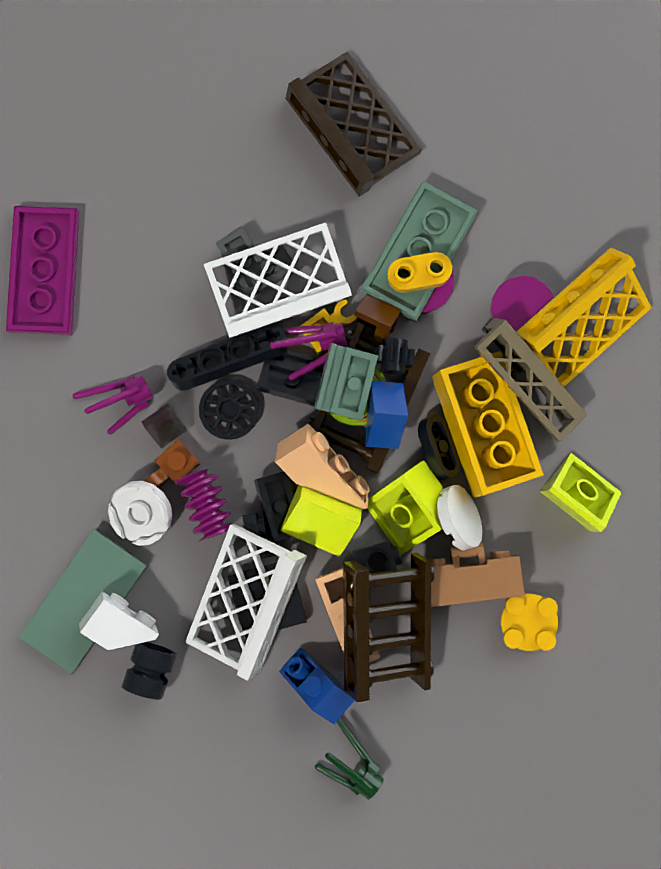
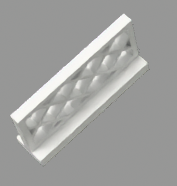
[204,222,352,338]
[185,524,307,681]

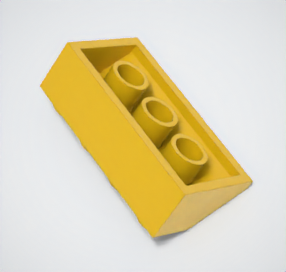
[432,351,544,498]

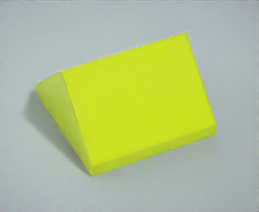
[540,453,622,532]
[280,485,362,557]

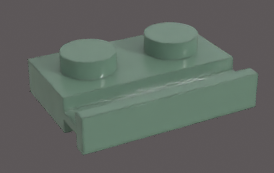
[314,343,378,421]

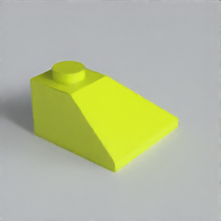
[367,460,443,555]

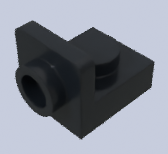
[242,513,282,559]

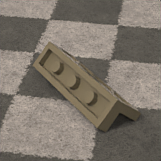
[474,318,587,442]

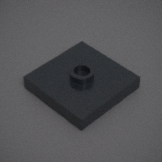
[227,562,307,639]

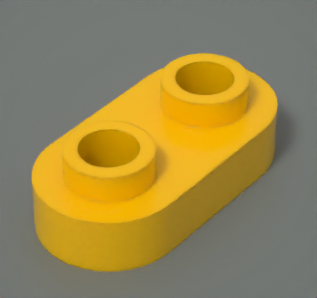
[387,252,452,293]

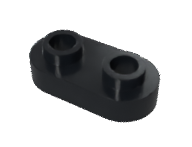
[418,415,461,480]

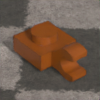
[144,439,201,488]

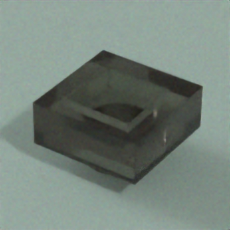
[141,403,188,449]

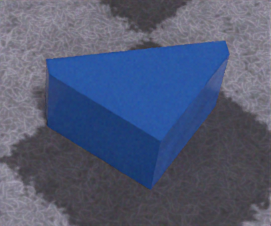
[365,381,408,449]

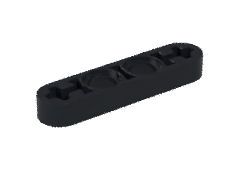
[167,324,288,391]

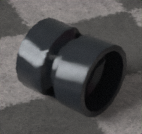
[121,642,177,700]

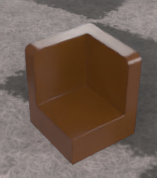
[354,294,402,347]

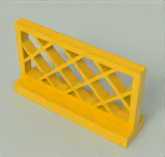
[517,247,652,387]

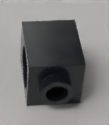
[351,541,402,573]

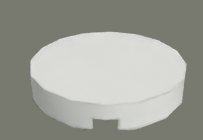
[108,481,172,546]
[437,485,483,551]

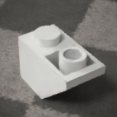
[79,592,159,650]

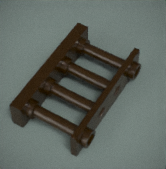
[308,323,430,474]
[343,553,434,702]

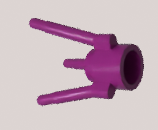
[270,322,348,380]
[72,375,153,434]

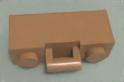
[428,542,525,607]

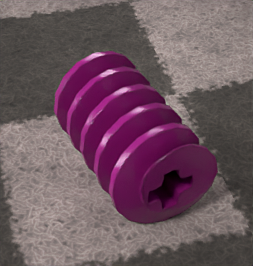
[176,469,234,542]

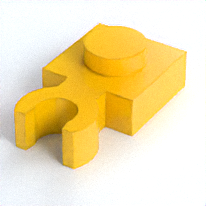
[299,299,358,354]

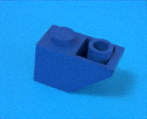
[279,647,355,724]

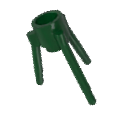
[315,717,384,800]

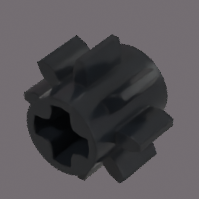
[374,338,415,375]

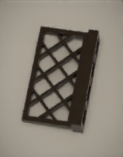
[285,51,422,197]

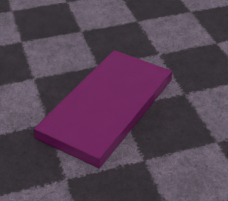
[6,206,80,335]

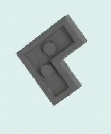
[215,227,303,297]

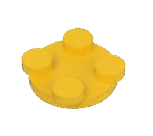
[500,593,558,651]

